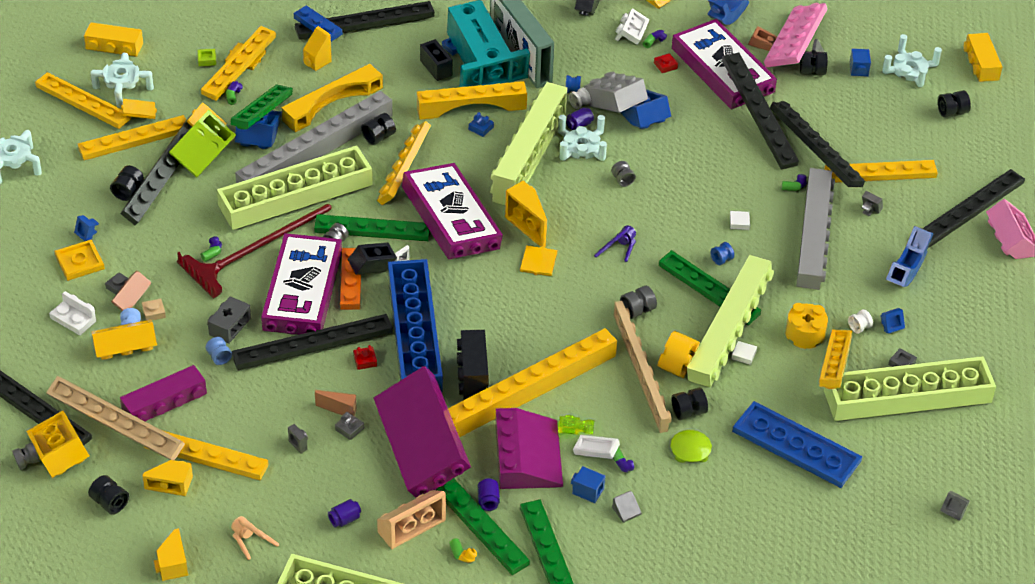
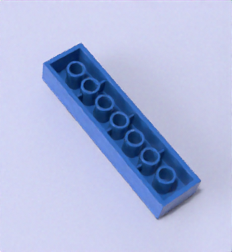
[388,259,443,393]

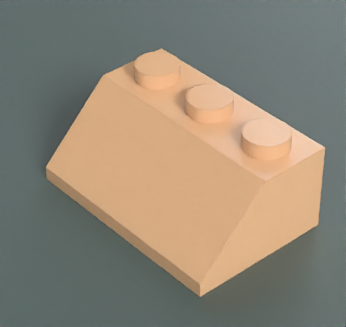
[377,490,446,549]

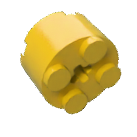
[785,303,828,349]
[657,331,700,379]

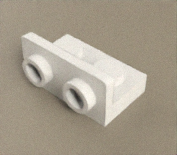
[615,9,650,44]
[49,291,96,335]

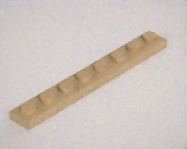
[614,301,671,433]
[46,376,185,460]

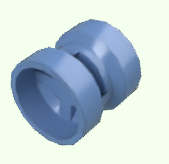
[205,337,232,365]

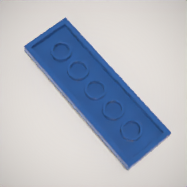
[732,401,862,488]

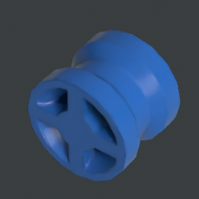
[566,75,581,93]
[710,242,734,265]

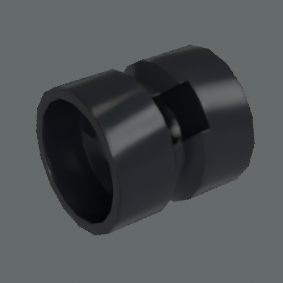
[800,51,828,75]
[937,90,971,117]
[361,113,396,145]
[110,165,144,201]
[671,387,708,420]
[88,475,129,515]

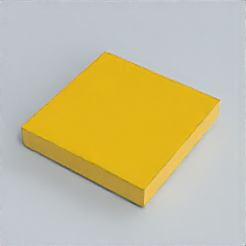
[54,239,105,281]

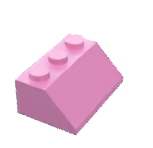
[986,199,1035,259]

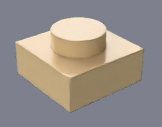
[142,299,166,320]

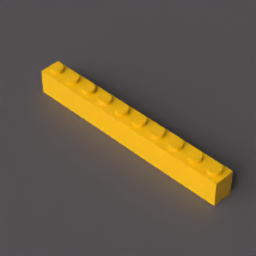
[448,328,617,438]

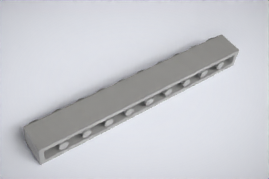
[235,91,392,183]

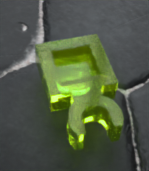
[558,415,594,435]

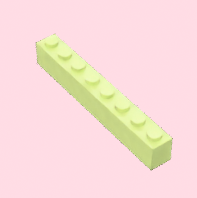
[687,255,774,387]

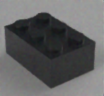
[457,329,489,400]

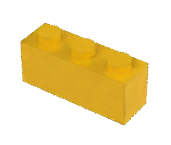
[84,22,143,57]
[964,33,1002,82]
[91,319,157,360]

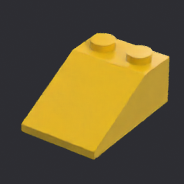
[505,181,547,248]
[26,410,89,478]

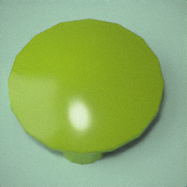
[670,430,712,463]

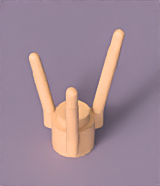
[231,516,279,560]

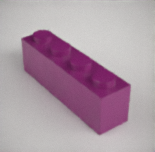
[120,365,207,422]

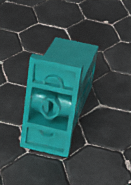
[447,0,530,87]

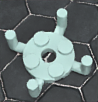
[882,34,942,87]
[91,53,154,108]
[558,115,607,161]
[0,130,42,184]

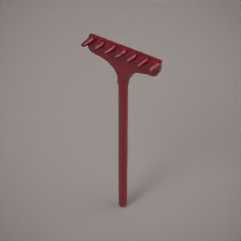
[177,204,332,299]

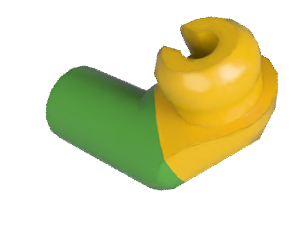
[449,538,477,563]

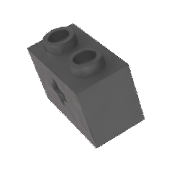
[207,296,251,344]

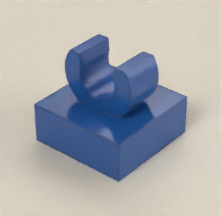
[468,112,494,137]
[74,215,99,241]
[881,308,905,333]

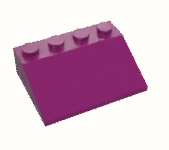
[495,408,563,489]

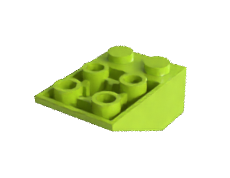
[169,110,236,178]

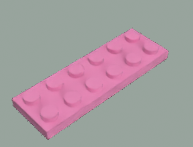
[764,3,827,67]

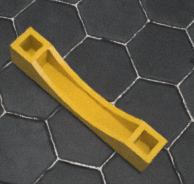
[281,64,383,132]
[417,81,527,120]

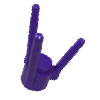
[594,225,636,262]

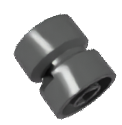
[620,285,657,319]

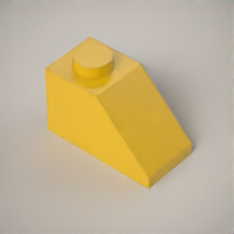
[303,26,332,71]
[143,460,193,496]
[154,528,188,581]

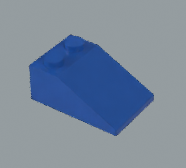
[620,90,671,129]
[235,110,282,149]

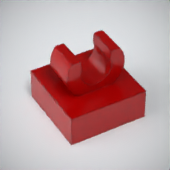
[353,345,377,370]

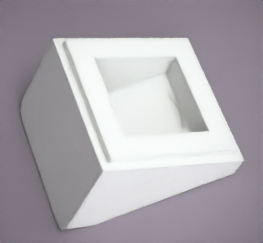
[395,245,409,261]

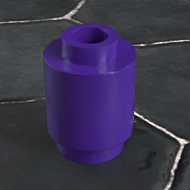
[566,108,594,130]
[477,478,500,511]
[328,499,361,528]

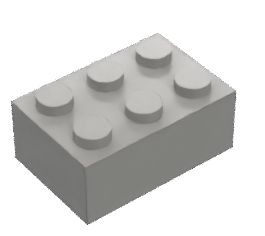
[584,72,648,113]

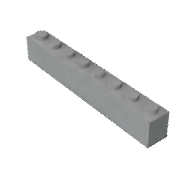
[796,168,835,290]

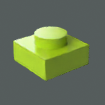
[197,48,216,67]

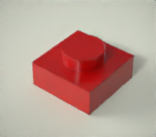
[654,53,678,73]

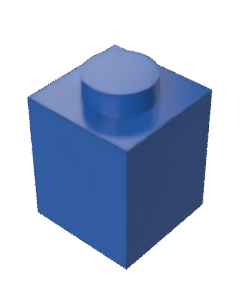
[849,49,871,76]
[571,466,605,503]

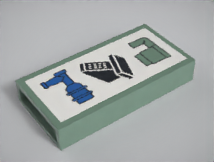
[490,0,554,88]

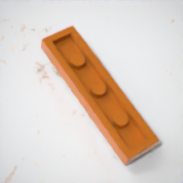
[340,248,361,310]

